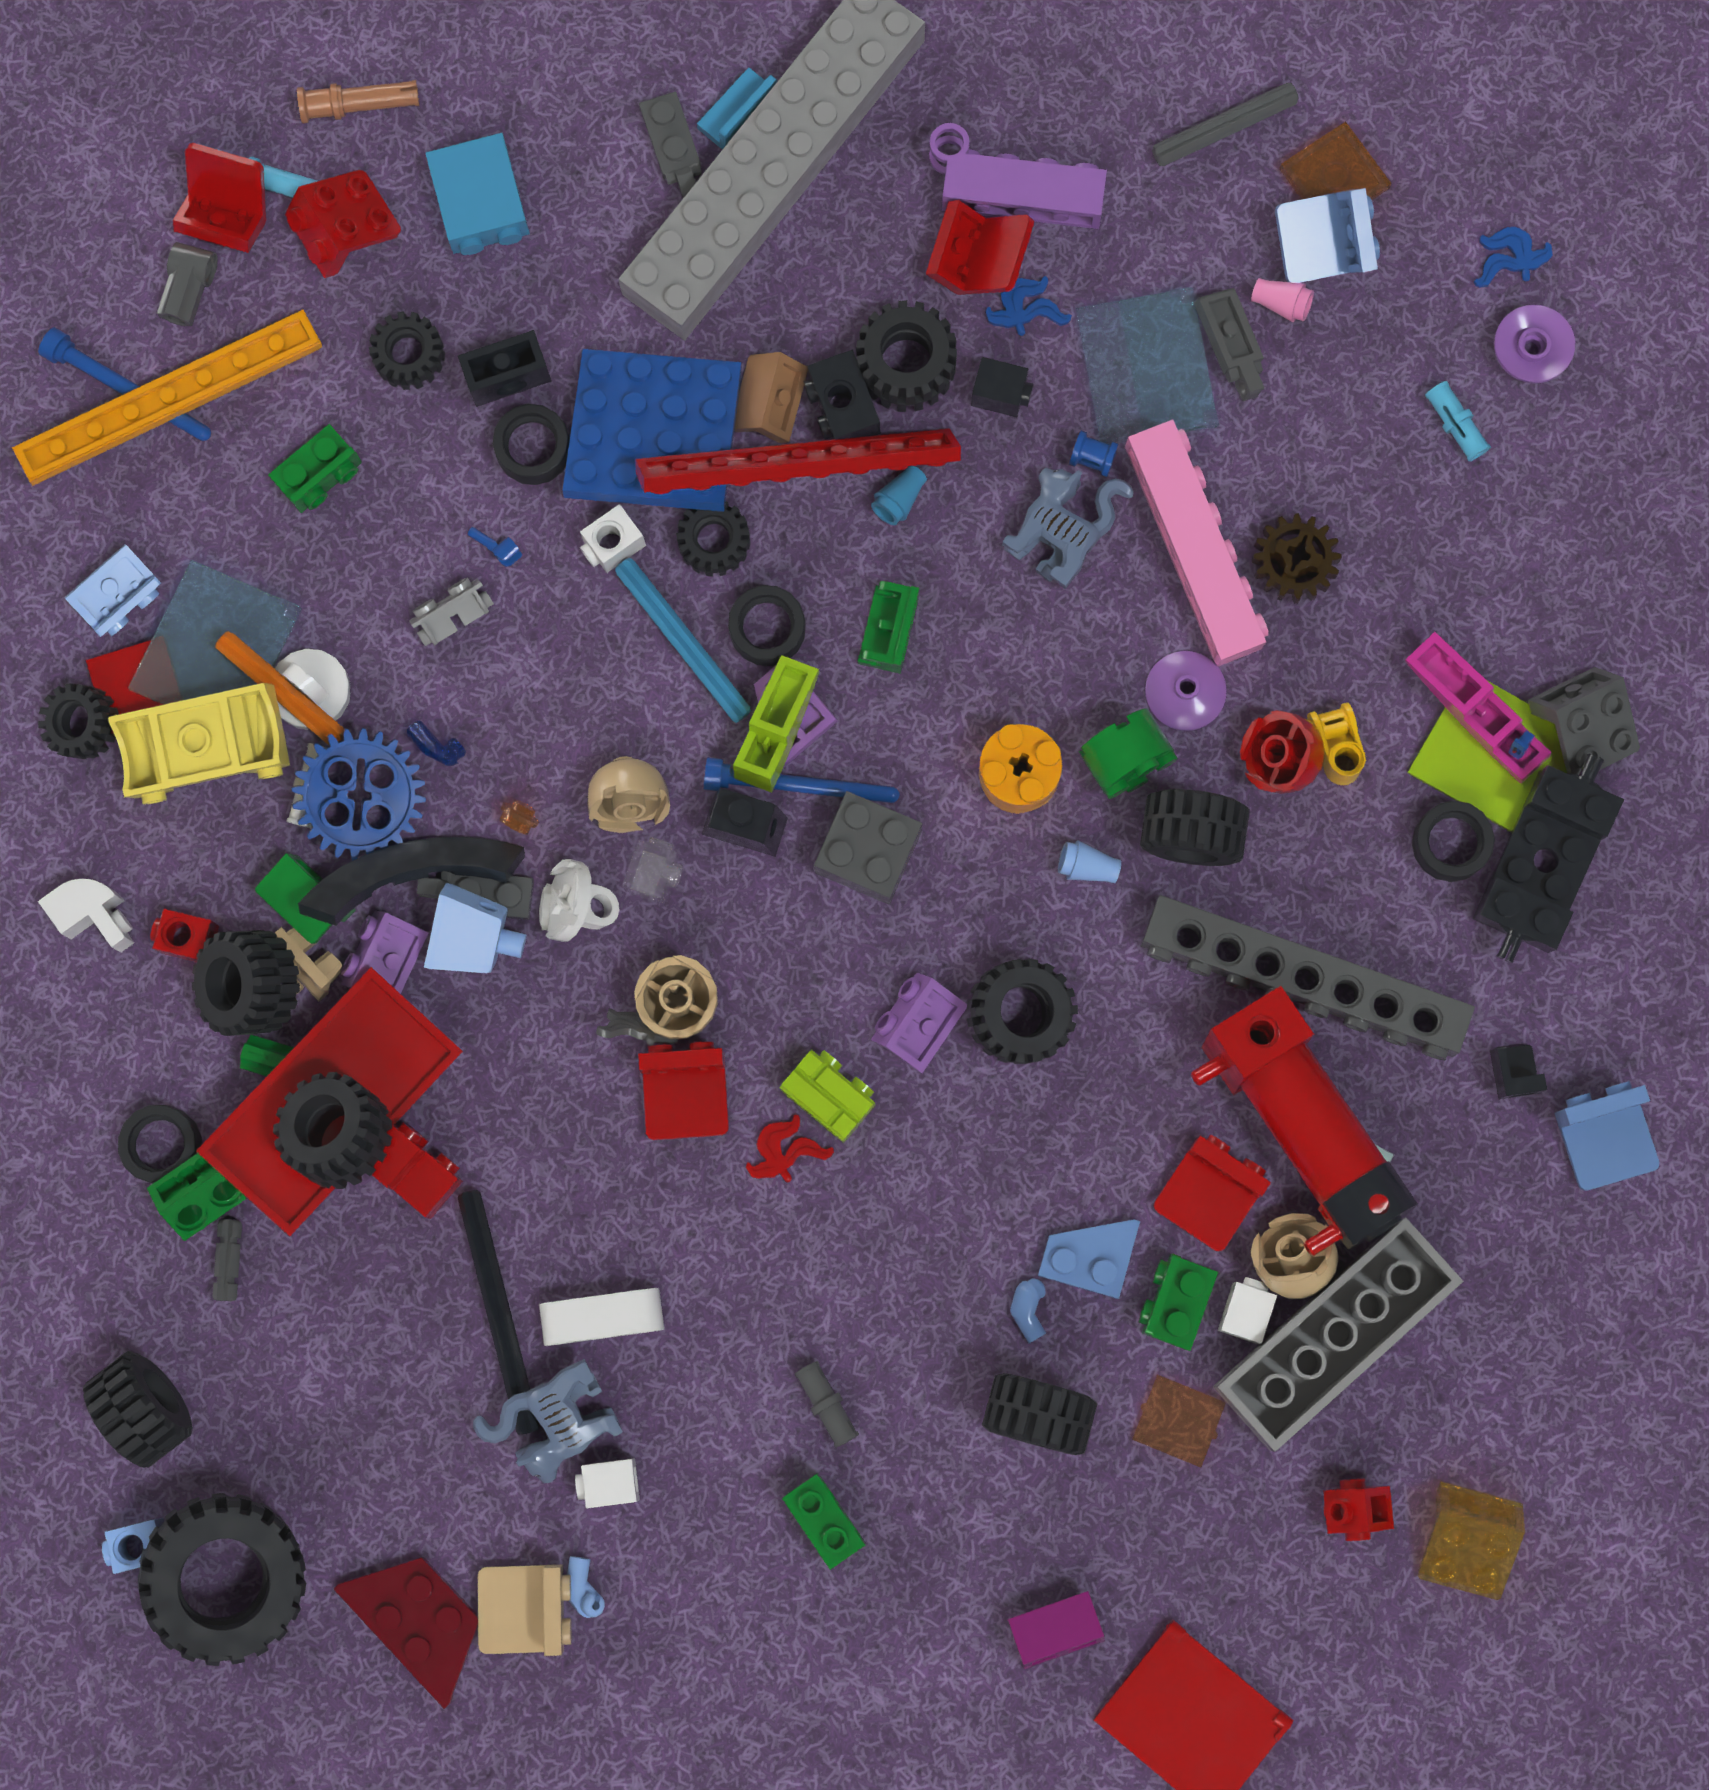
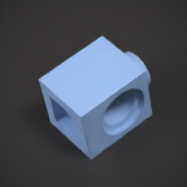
[102,1518,164,1574]

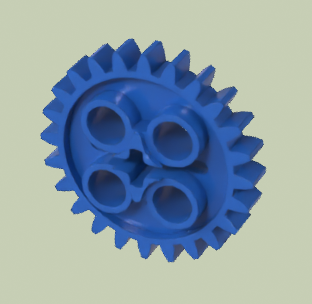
[291,728,426,861]

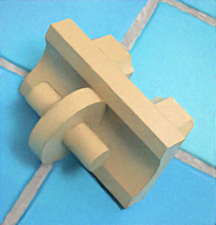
[275,927,342,1001]

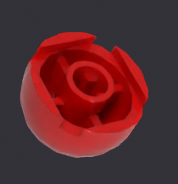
[1240,710,1325,794]

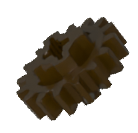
[1252,513,1342,604]

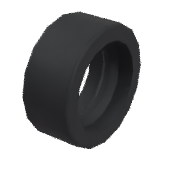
[492,404,570,485]
[728,585,806,666]
[1412,801,1495,882]
[118,1105,202,1184]

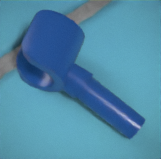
[468,527,523,567]

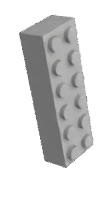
[1213,1217,1463,1452]

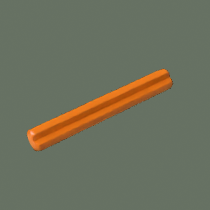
[215,631,344,746]

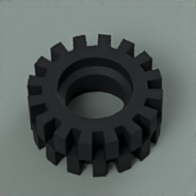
[369,311,445,390]
[676,501,750,577]
[38,683,119,759]

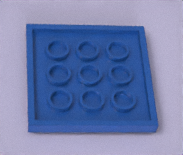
[562,349,742,512]

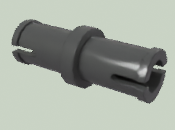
[795,1361,859,1448]

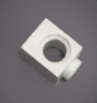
[580,504,646,573]
[1217,1277,1277,1344]
[575,1458,640,1508]

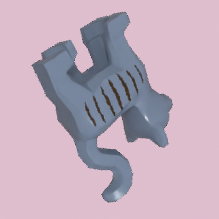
[1002,468,1134,589]
[473,1359,623,1483]

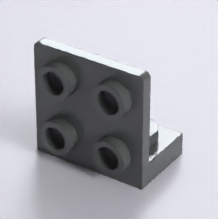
[1528,667,1640,775]

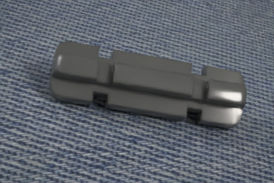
[212,1219,242,1302]

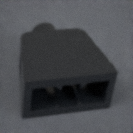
[702,788,788,857]

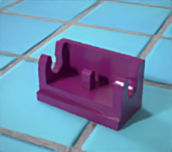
[1008,1591,1105,1669]

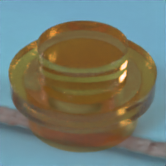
[499,799,539,835]

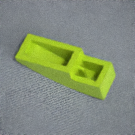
[733,655,819,793]

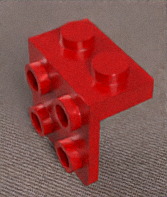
[173,143,266,253]
[285,170,401,278]
[926,200,1034,295]
[638,1042,729,1140]
[1153,1135,1271,1252]

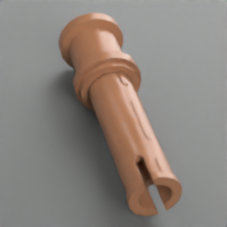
[297,80,420,124]

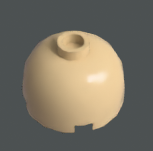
[587,756,670,833]
[634,955,718,1039]
[1251,1213,1338,1299]

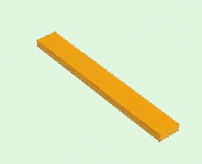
[12,310,322,486]

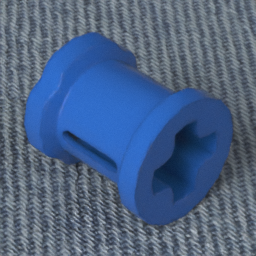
[1069,430,1119,477]

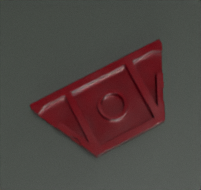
[334,1557,478,1709]

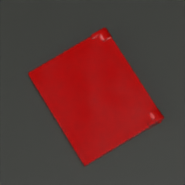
[1093,1620,1294,1790]

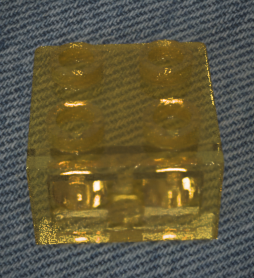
[1418,1481,1525,1600]

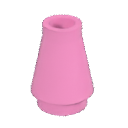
[1251,278,1314,322]

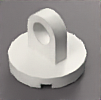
[275,649,351,730]
[539,859,619,942]

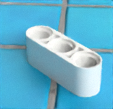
[539,1288,664,1346]

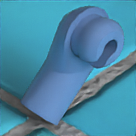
[1010,1278,1046,1344]

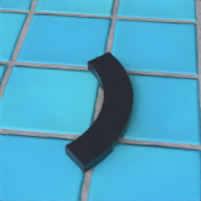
[298,837,525,926]

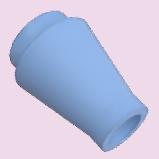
[1058,840,1121,883]

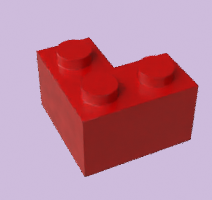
[372,1122,463,1219]

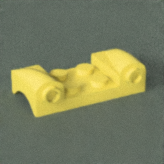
[108,683,290,804]

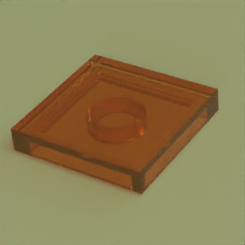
[1279,121,1392,200]

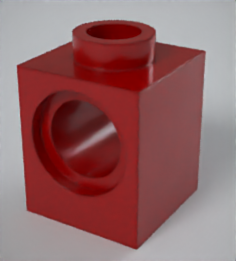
[150,909,219,962]

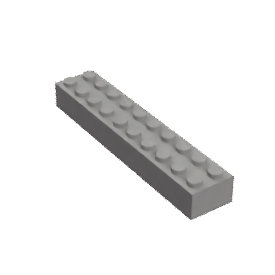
[618,0,925,341]

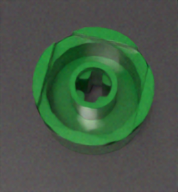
[1079,708,1178,799]

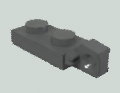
[639,91,702,198]
[1194,288,1264,401]
[417,871,534,920]

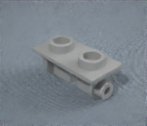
[409,577,494,646]

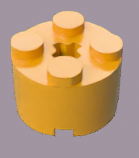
[979,724,1062,814]

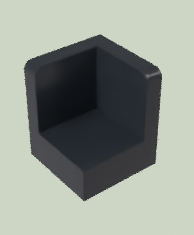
[1490,1045,1547,1100]

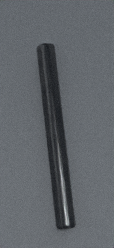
[458,1190,540,1435]

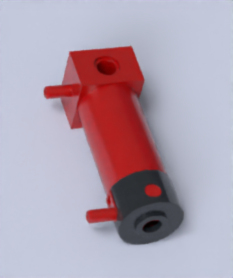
[1191,986,1418,1256]

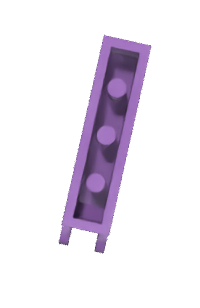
[929,123,1107,229]

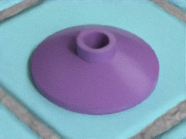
[1494,305,1575,383]
[1145,651,1226,731]

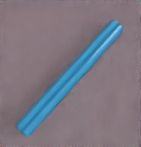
[615,558,751,723]

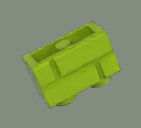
[779,1049,876,1143]

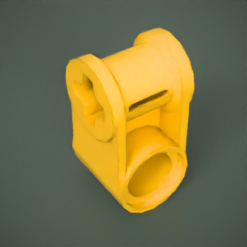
[1307,702,1366,786]

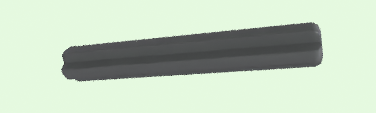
[1152,82,1299,166]

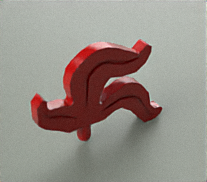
[746,1114,834,1182]

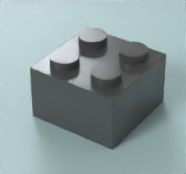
[814,791,922,905]

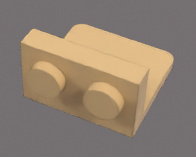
[478,1564,572,1656]

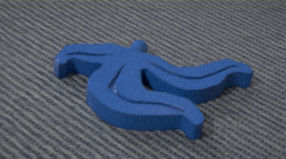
[1474,227,1553,288]
[985,276,1072,336]

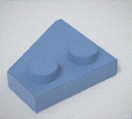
[1038,1219,1140,1299]

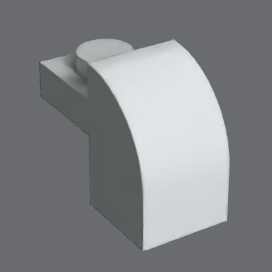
[38,879,134,952]

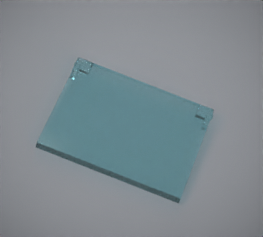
[1076,287,1219,444]
[128,560,302,705]

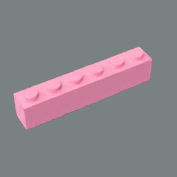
[1125,419,1268,666]

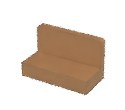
[734,352,808,443]

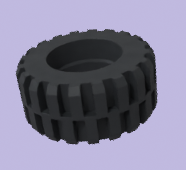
[138,1493,306,1666]

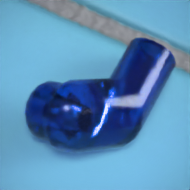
[406,721,466,766]

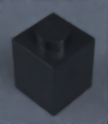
[971,357,1034,417]

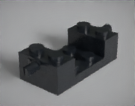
[1473,753,1624,963]

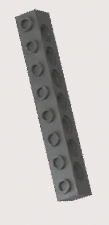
[1140,895,1475,1061]

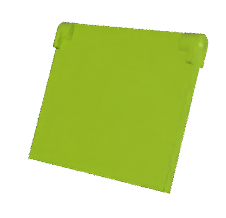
[1407,681,1567,832]

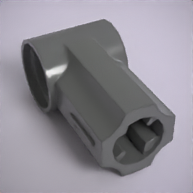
[157,242,218,327]

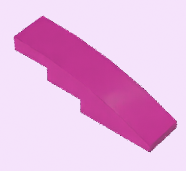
[1405,632,1551,784]

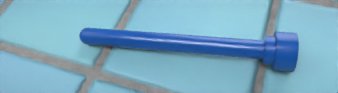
[38,327,211,441]
[703,757,900,803]

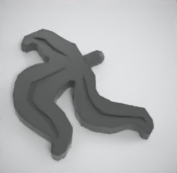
[596,1009,678,1046]

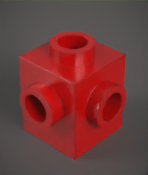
[1323,1478,1394,1541]

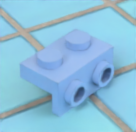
[64,544,161,637]

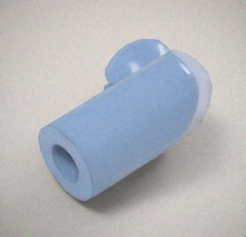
[567,1556,605,1618]

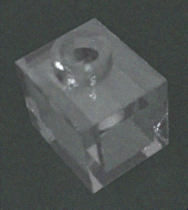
[622,837,684,904]

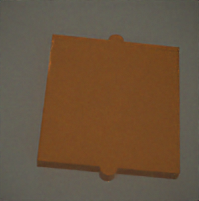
[1132,1375,1226,1468]

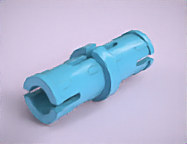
[1425,381,1491,462]

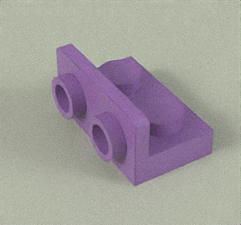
[341,911,429,994]
[871,973,967,1073]

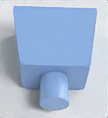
[424,883,527,973]

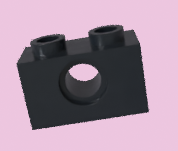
[458,330,552,407]
[803,349,881,440]

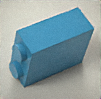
[425,133,530,255]

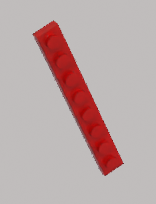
[636,428,961,494]

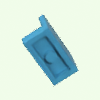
[697,67,777,150]

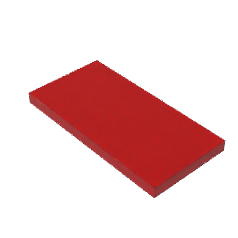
[196,967,463,1237]

